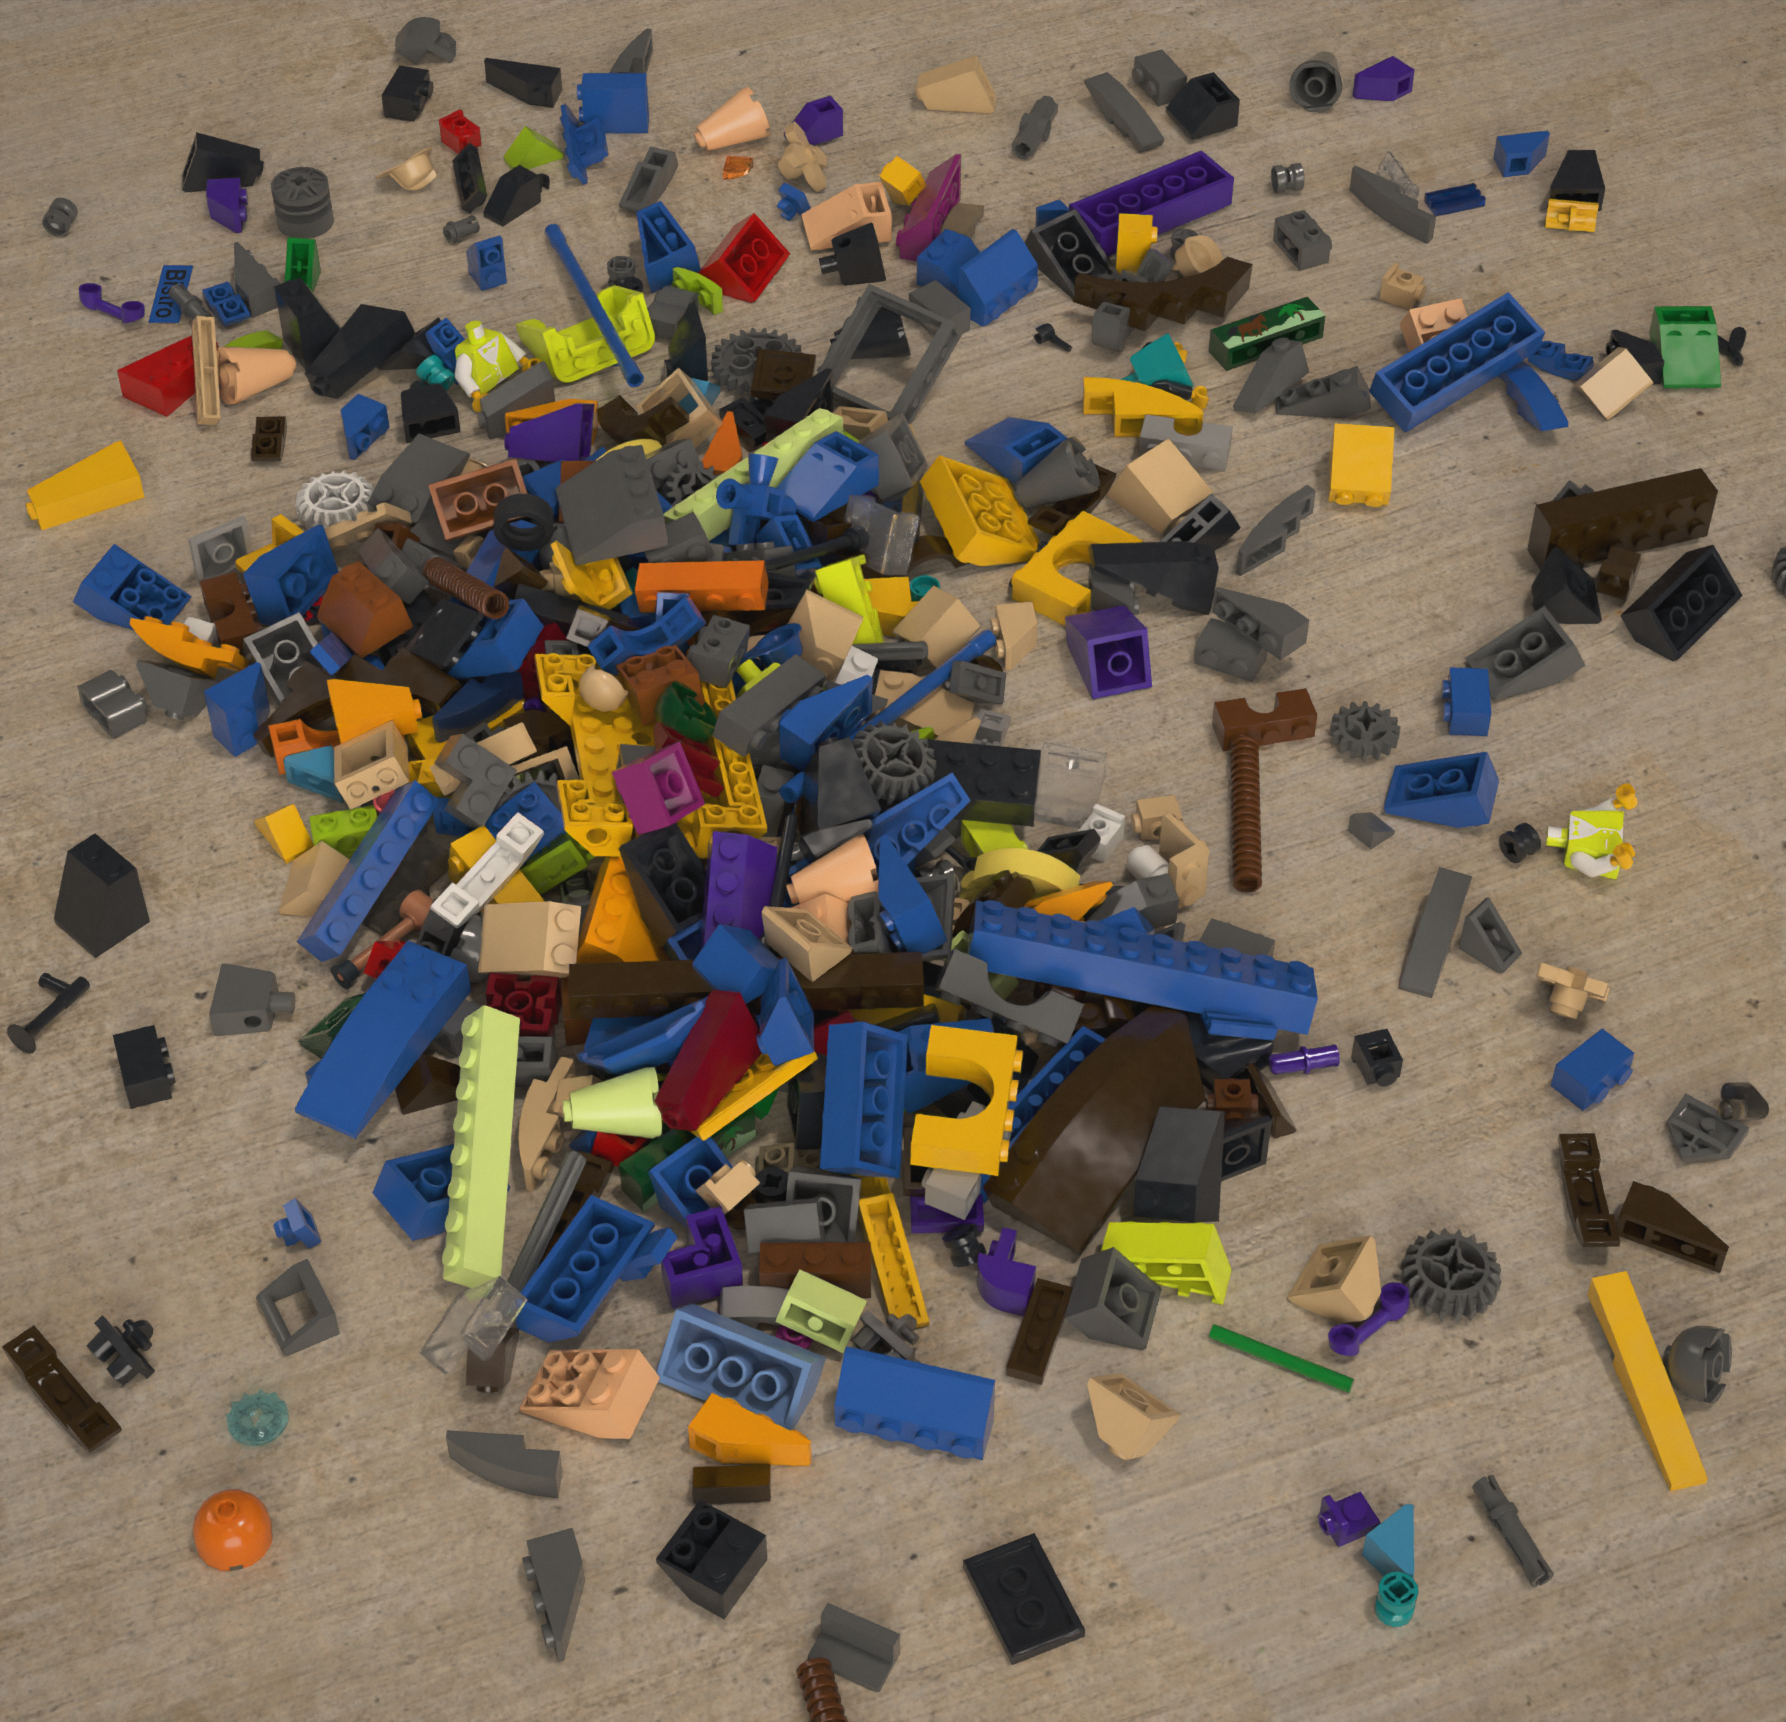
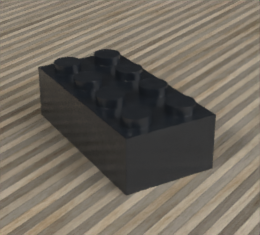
[927,739,1041,827]

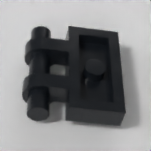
[719,397,773,448]

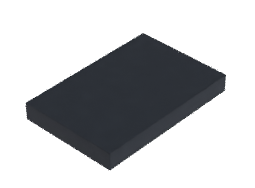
[963,1533,1085,1665]

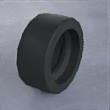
[493,494,553,551]

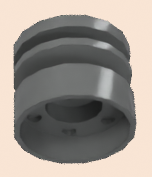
[271,167,334,239]

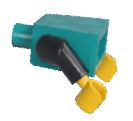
[1120,333,1209,409]

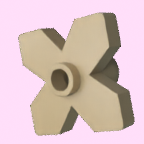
[778,121,827,193]
[1536,963,1610,1020]

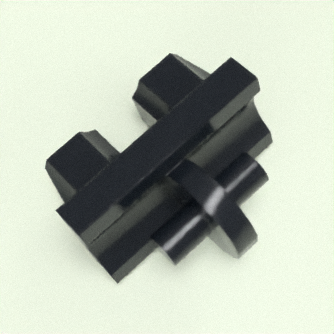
[87,1315,155,1386]

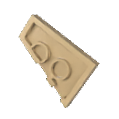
[325,502,412,551]

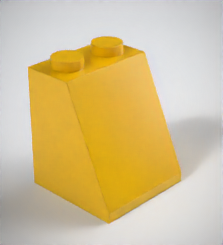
[1328,423,1394,507]

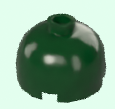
[654,681,718,743]

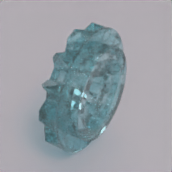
[226,1389,289,1446]

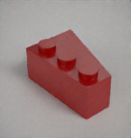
[117,335,219,417]

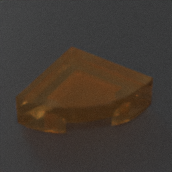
[723,156,753,180]

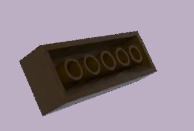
[1527,468,1718,570]

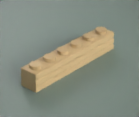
[191,316,221,425]

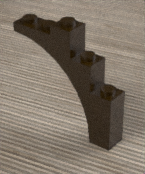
[1073,256,1253,331]
[253,648,462,758]

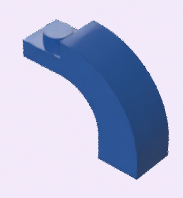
[588,597,706,675]

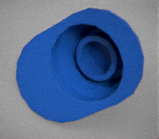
[743,623,803,668]

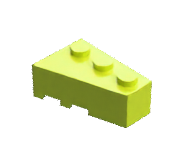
[814,554,884,644]
[1101,1221,1232,1305]

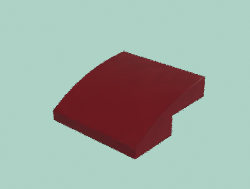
[654,722,724,799]

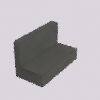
[808,1603,900,1692]

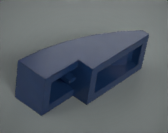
[432,671,524,743]

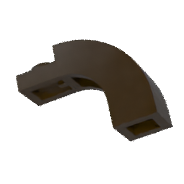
[597,395,690,446]

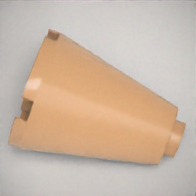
[694,87,771,151]
[217,347,296,405]
[786,834,879,905]

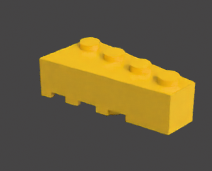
[448,825,545,913]

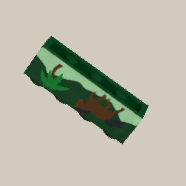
[1209,297,1326,371]
[619,1107,756,1212]

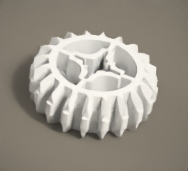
[295,470,377,530]

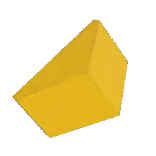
[254,804,314,864]

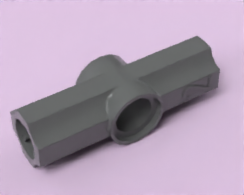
[1012,96,1058,160]

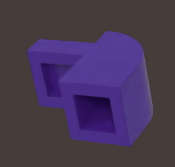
[977,1227,1036,1317]

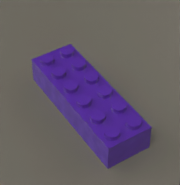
[1069,150,1234,256]

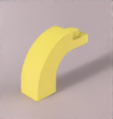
[959,848,1080,903]

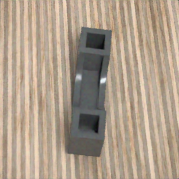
[934,949,1084,1048]

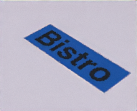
[148,265,193,323]

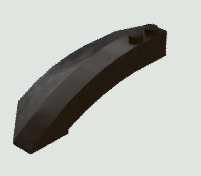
[982,1004,1207,1255]

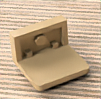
[1159,812,1209,910]

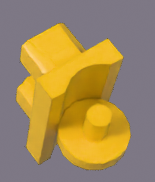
[1545,199,1599,232]

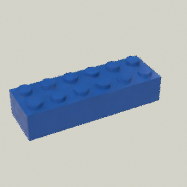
[1369,292,1545,433]

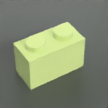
[775,1269,867,1353]

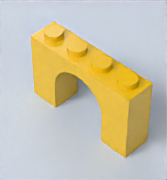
[1011,511,1143,626]
[910,1025,1023,1176]

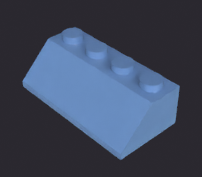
[656,1303,826,1430]

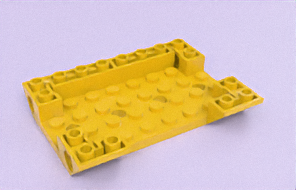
[534,653,768,858]

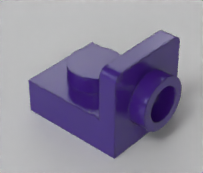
[1318,1491,1381,1548]

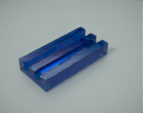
[1424,183,1486,216]

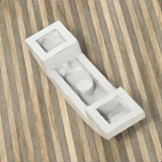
[430,813,544,928]

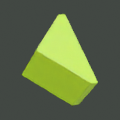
[503,126,563,170]

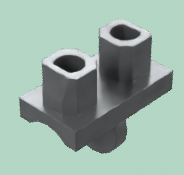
[852,1310,921,1363]

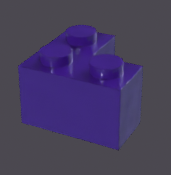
[661,1206,743,1309]

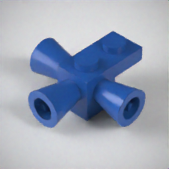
[716,454,796,549]

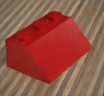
[698,213,791,303]

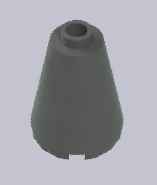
[1289,51,1342,112]
[1014,436,1100,509]

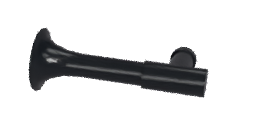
[7,973,90,1054]

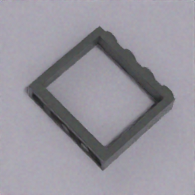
[817,284,963,424]

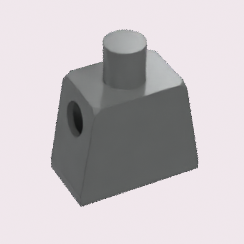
[209,963,296,1036]

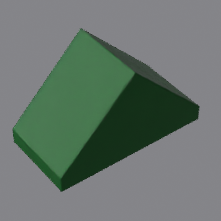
[284,237,321,293]

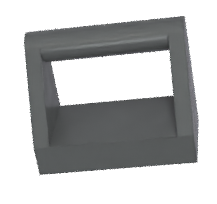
[256,1259,340,1356]

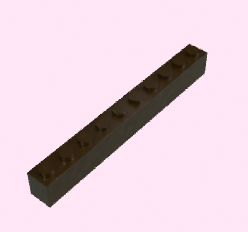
[568,952,924,1019]

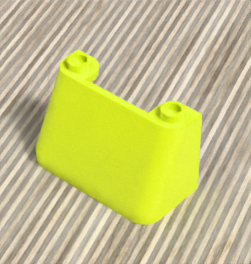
[515,285,655,383]

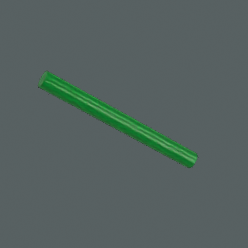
[1209,1324,1355,1393]

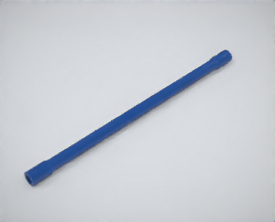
[545,224,644,387]
[779,630,996,803]

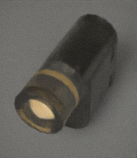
[1718,1082,1769,1121]

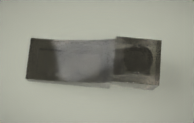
[361,836,449,936]

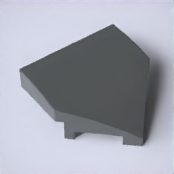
[1667,1093,1749,1161]

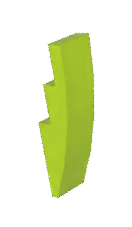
[520,832,596,895]

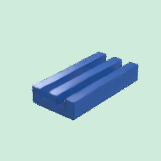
[1200,1008,1278,1040]

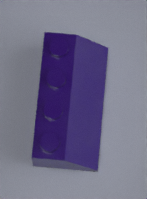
[699,831,777,953]

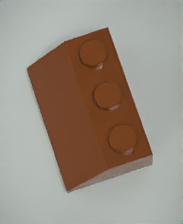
[428,458,527,542]
[317,561,413,658]

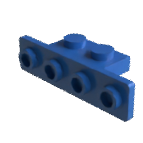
[560,103,609,185]

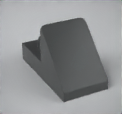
[949,661,1006,704]

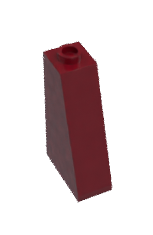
[654,990,762,1131]

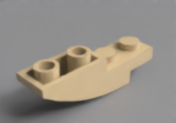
[518,1056,579,1192]

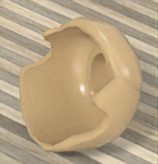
[579,665,628,712]

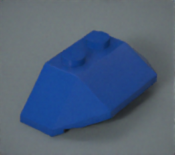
[577,996,708,1077]

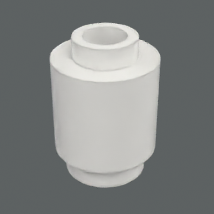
[1126,845,1169,880]

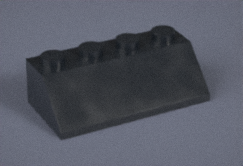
[1620,545,1743,661]

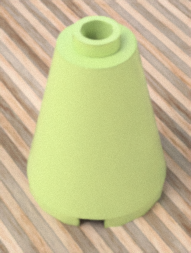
[563,1067,662,1139]

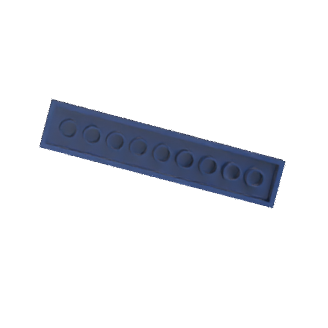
[967,900,1318,1035]

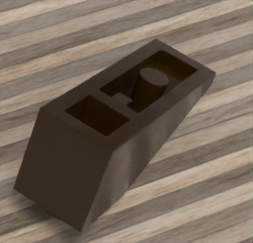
[1617,1181,1729,1273]

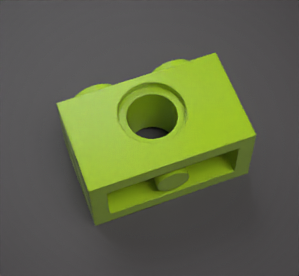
[309,805,377,859]

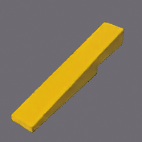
[851,1175,930,1329]
[1587,1271,1708,1491]

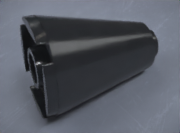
[830,306,911,359]

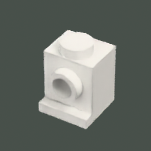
[1078,804,1125,863]

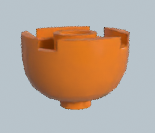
[192,1489,273,1571]

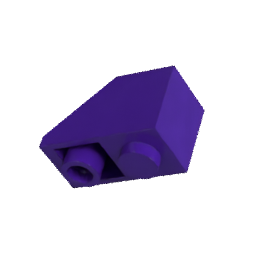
[1352,56,1415,101]
[784,96,843,145]
[206,178,248,233]

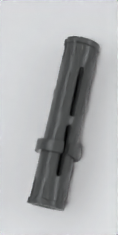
[1472,1475,1554,1587]

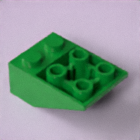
[1649,306,1721,389]

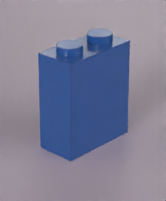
[577,73,649,133]

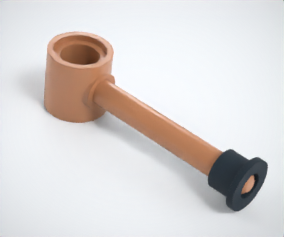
[331,890,433,989]

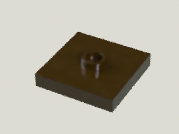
[751,349,816,400]

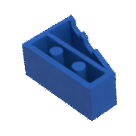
[636,201,701,293]

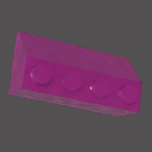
[896,154,961,261]

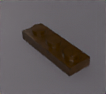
[1006,1278,1073,1385]

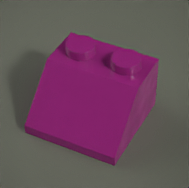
[612,741,705,835]

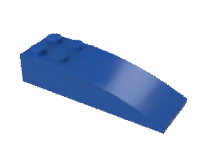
[295,940,471,1139]

